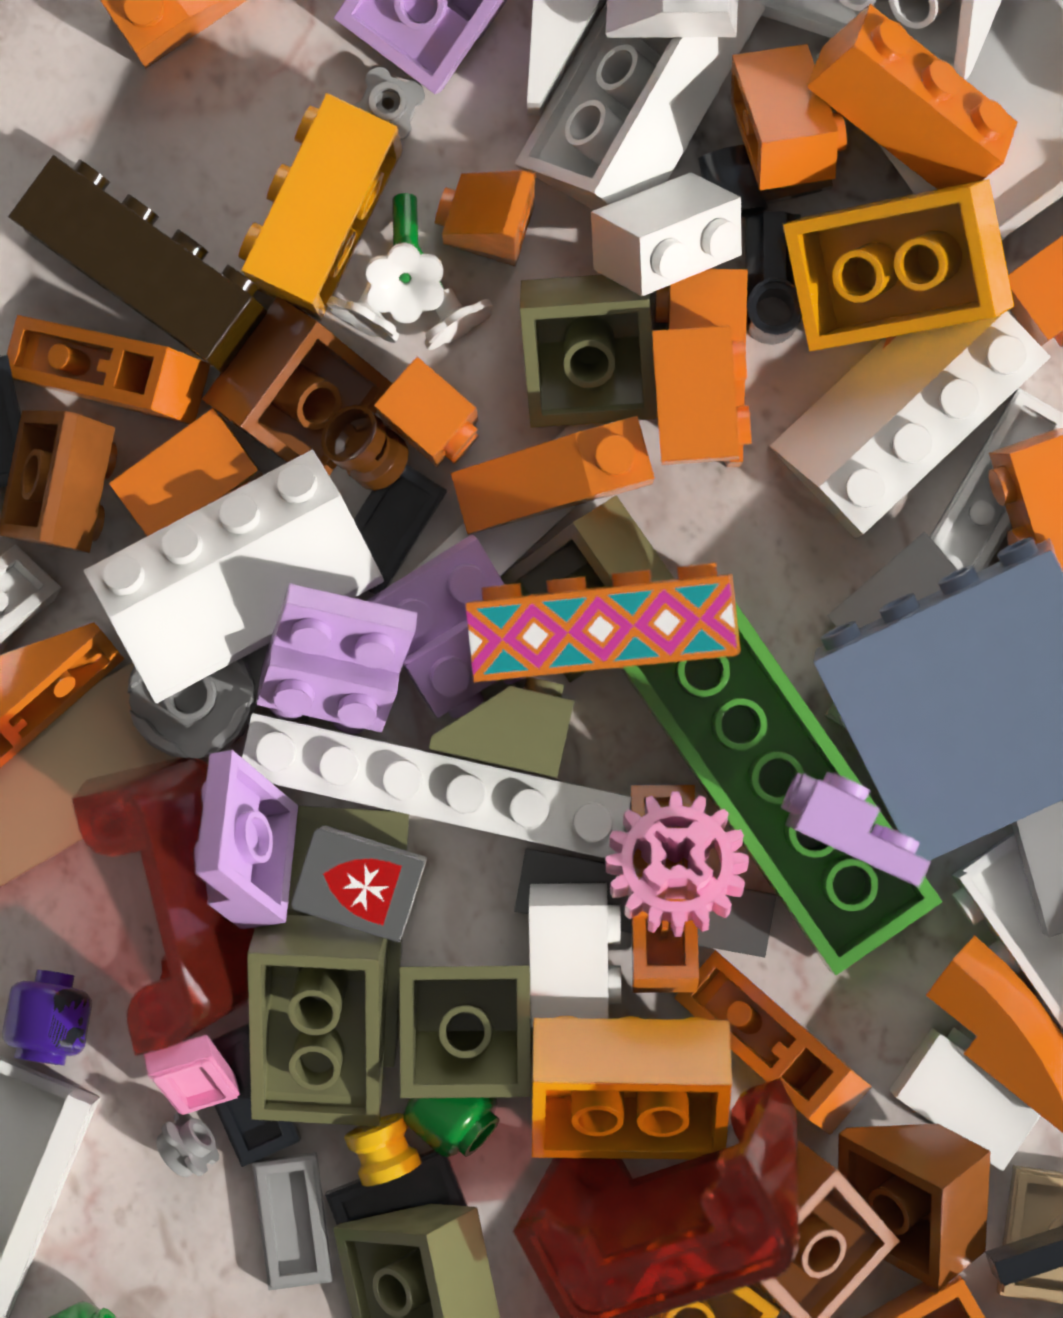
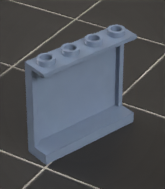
[813,537,1063,861]

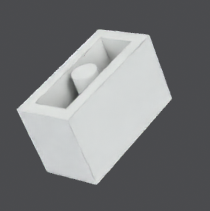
[591,172,742,296]
[529,883,621,1028]
[889,1027,1041,1171]

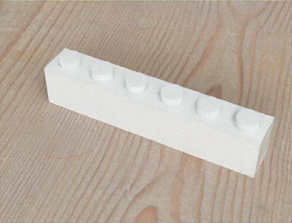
[242,713,631,858]

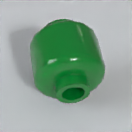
[404,1097,500,1157]

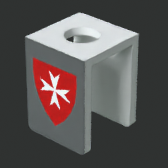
[292,825,427,943]

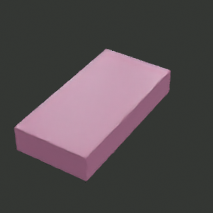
[143,1035,240,1115]

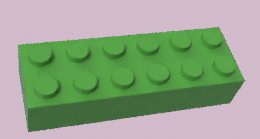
[620,603,943,976]

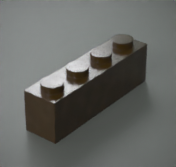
[8,155,268,374]

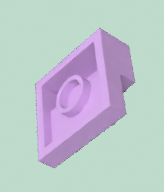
[334,0,507,94]
[366,534,525,718]
[256,583,417,734]
[194,750,298,929]
[781,772,930,886]

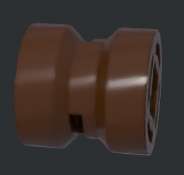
[321,405,408,490]

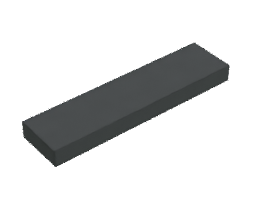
[514,848,777,958]

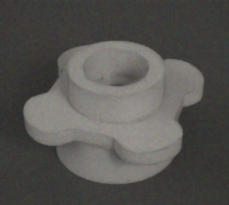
[353,67,425,140]
[157,1112,219,1177]

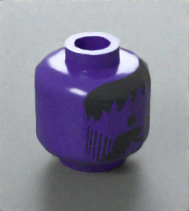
[2,969,92,1066]

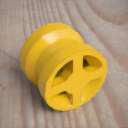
[344,1113,421,1187]

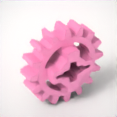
[605,792,749,936]

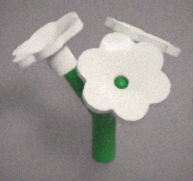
[326,193,493,350]

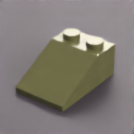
[247,915,388,1127]

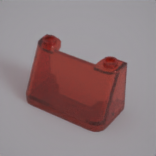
[72,757,255,1056]
[513,1078,799,1318]

